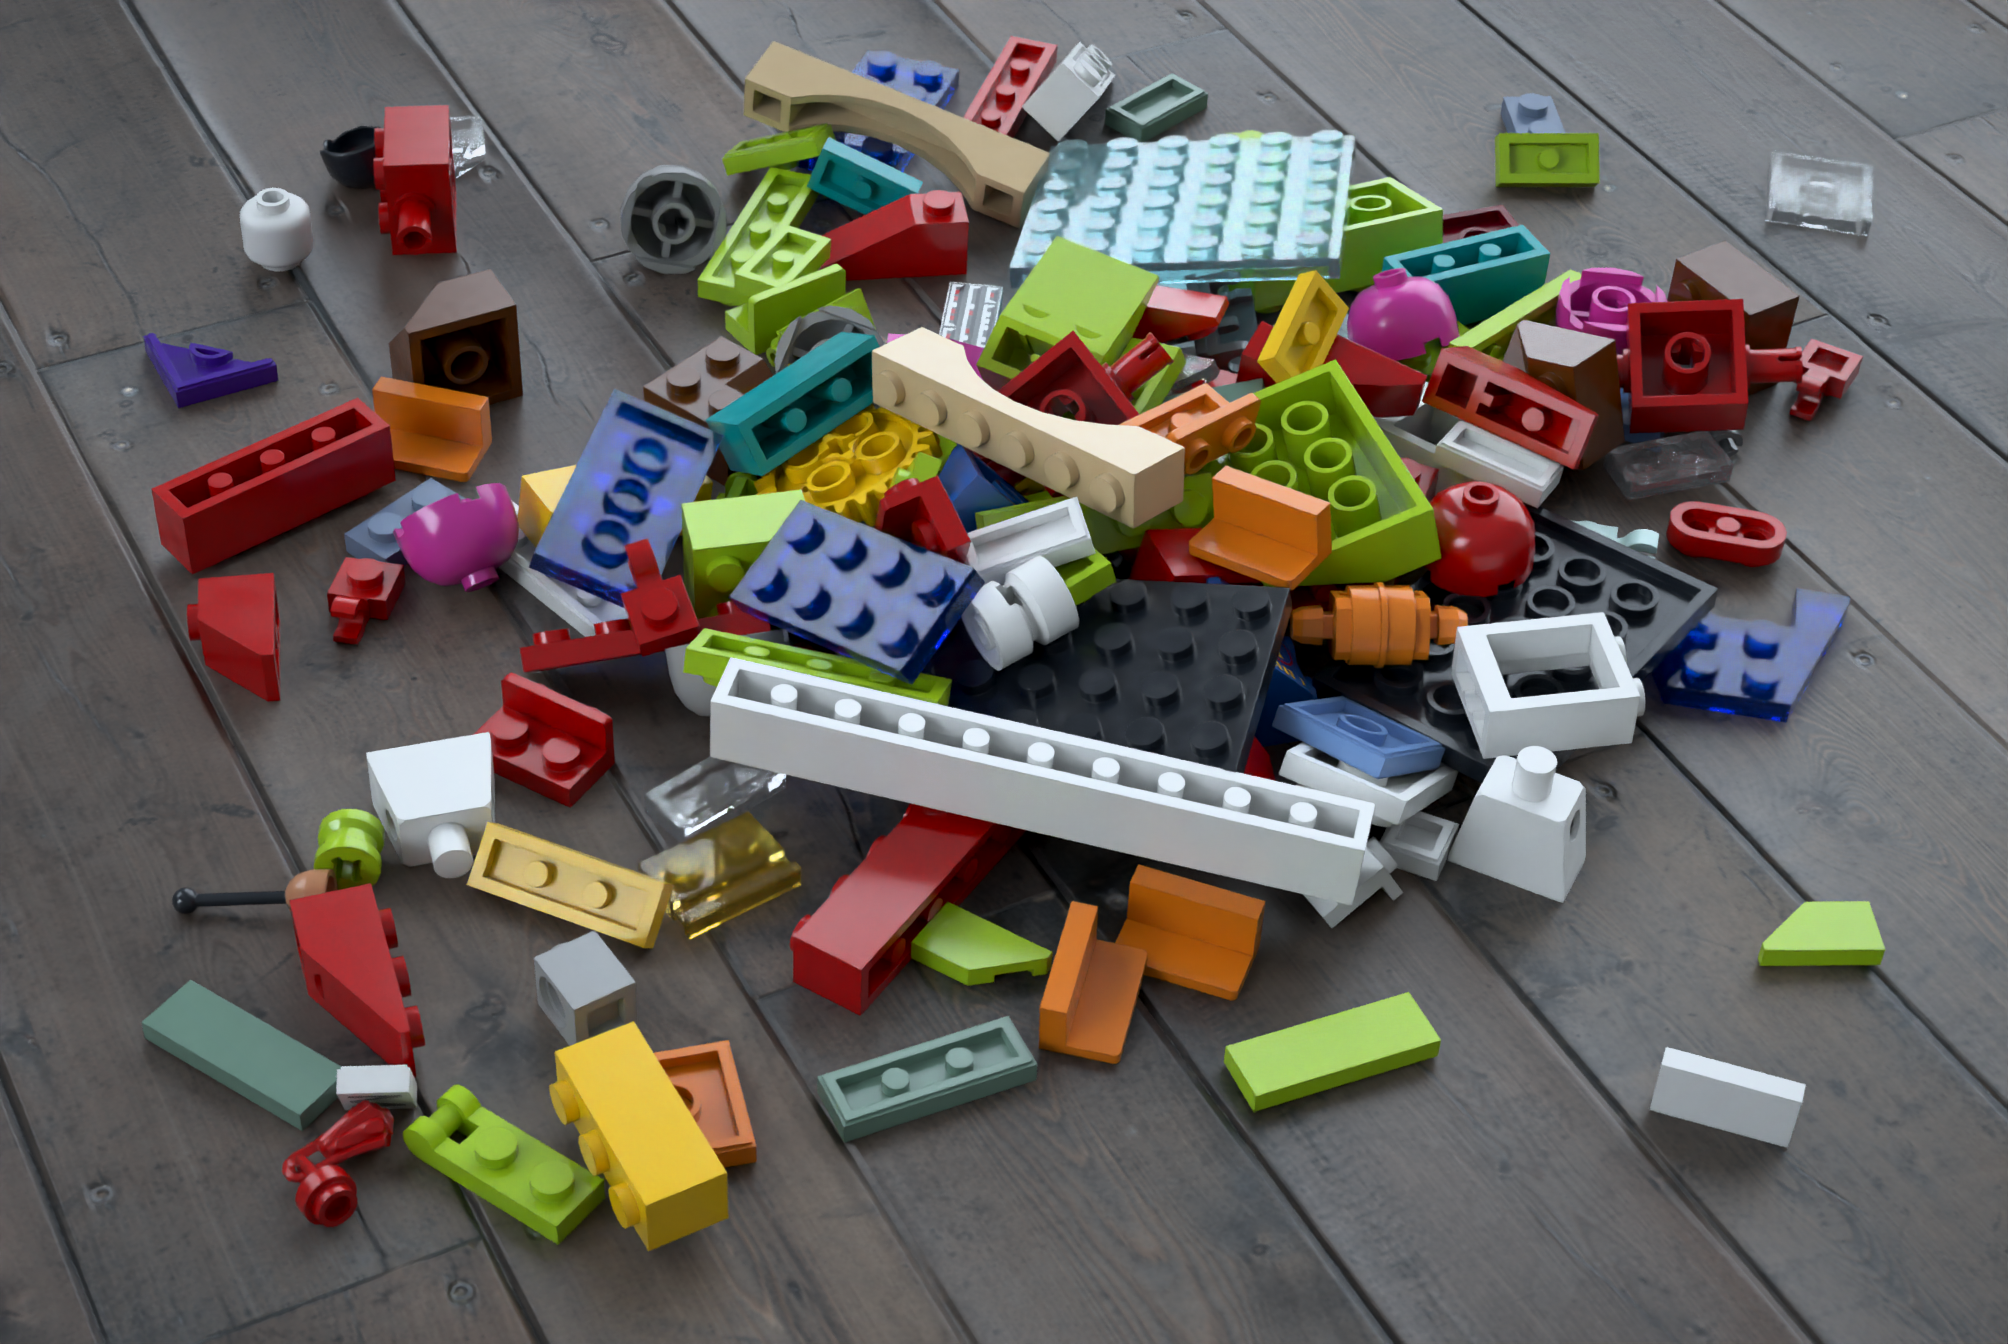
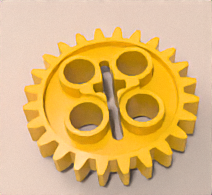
[754,403,943,539]

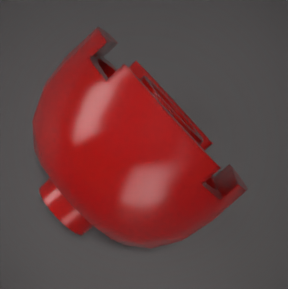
[1424,481,1535,597]

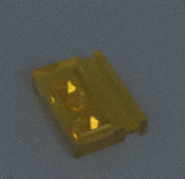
[638,811,801,939]

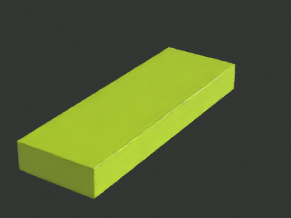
[1224,992,1441,1112]

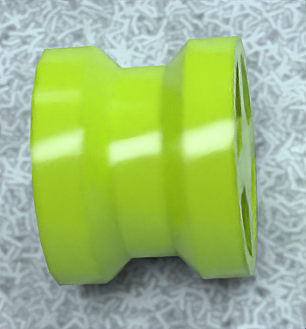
[313,809,385,890]

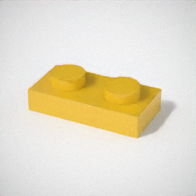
[1257,270,1349,383]

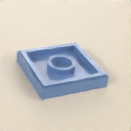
[1272,696,1445,779]

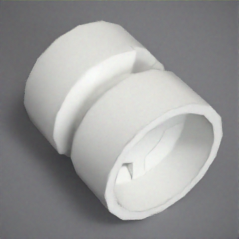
[959,556,1079,671]

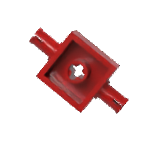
[374,105,457,255]
[1617,299,1803,433]
[987,331,1174,498]

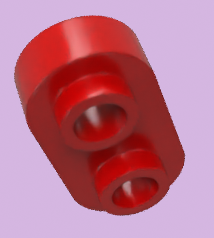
[1666,501,1787,567]

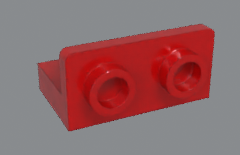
[872,475,971,594]
[473,672,615,808]

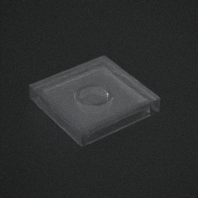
[1766,151,1873,236]

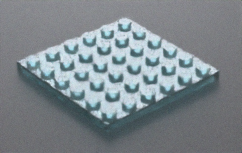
[1009,130,1356,288]

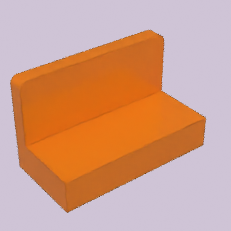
[372,376,492,482]
[1189,466,1332,591]
[1115,864,1266,1001]
[1039,901,1148,1064]

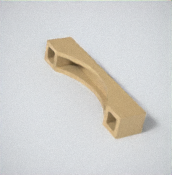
[744,41,1050,228]
[872,327,1185,529]

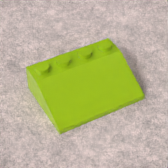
[1201,359,1442,587]

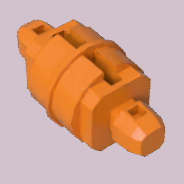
[1290,582,1468,668]

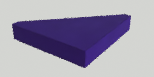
[143,333,279,408]

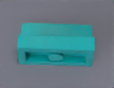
[807,137,923,215]

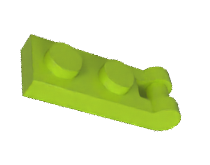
[402,1085,605,1245]

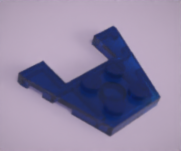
[1651,588,1850,723]

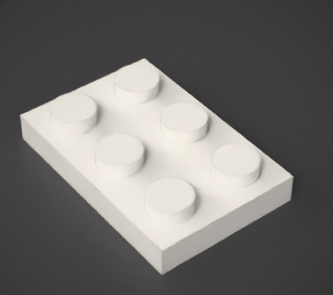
[1279,742,1458,827]

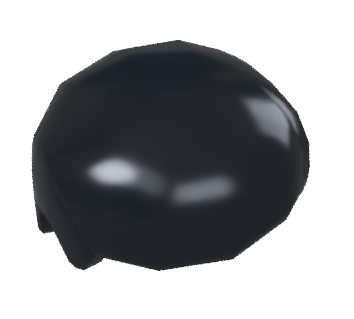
[320,126,382,189]

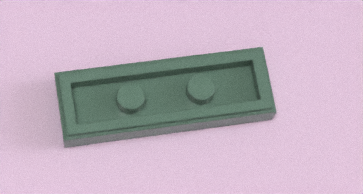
[141,980,342,1131]
[817,1016,1037,1143]

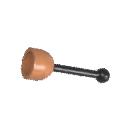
[172,869,338,914]

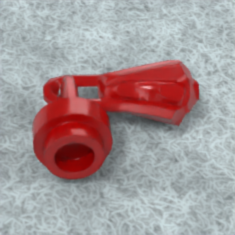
[282,1099,394,1227]

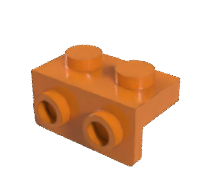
[1119,383,1261,475]

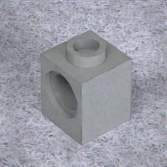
[534,930,638,1046]

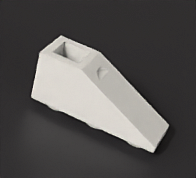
[1022,42,1115,142]

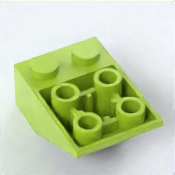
[976,236,1160,420]

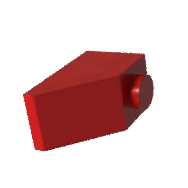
[187,573,281,702]

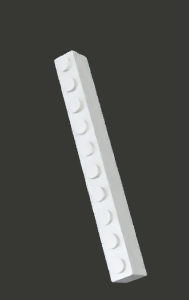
[710,657,1375,906]

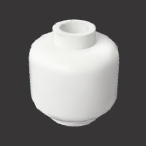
[240,188,314,272]

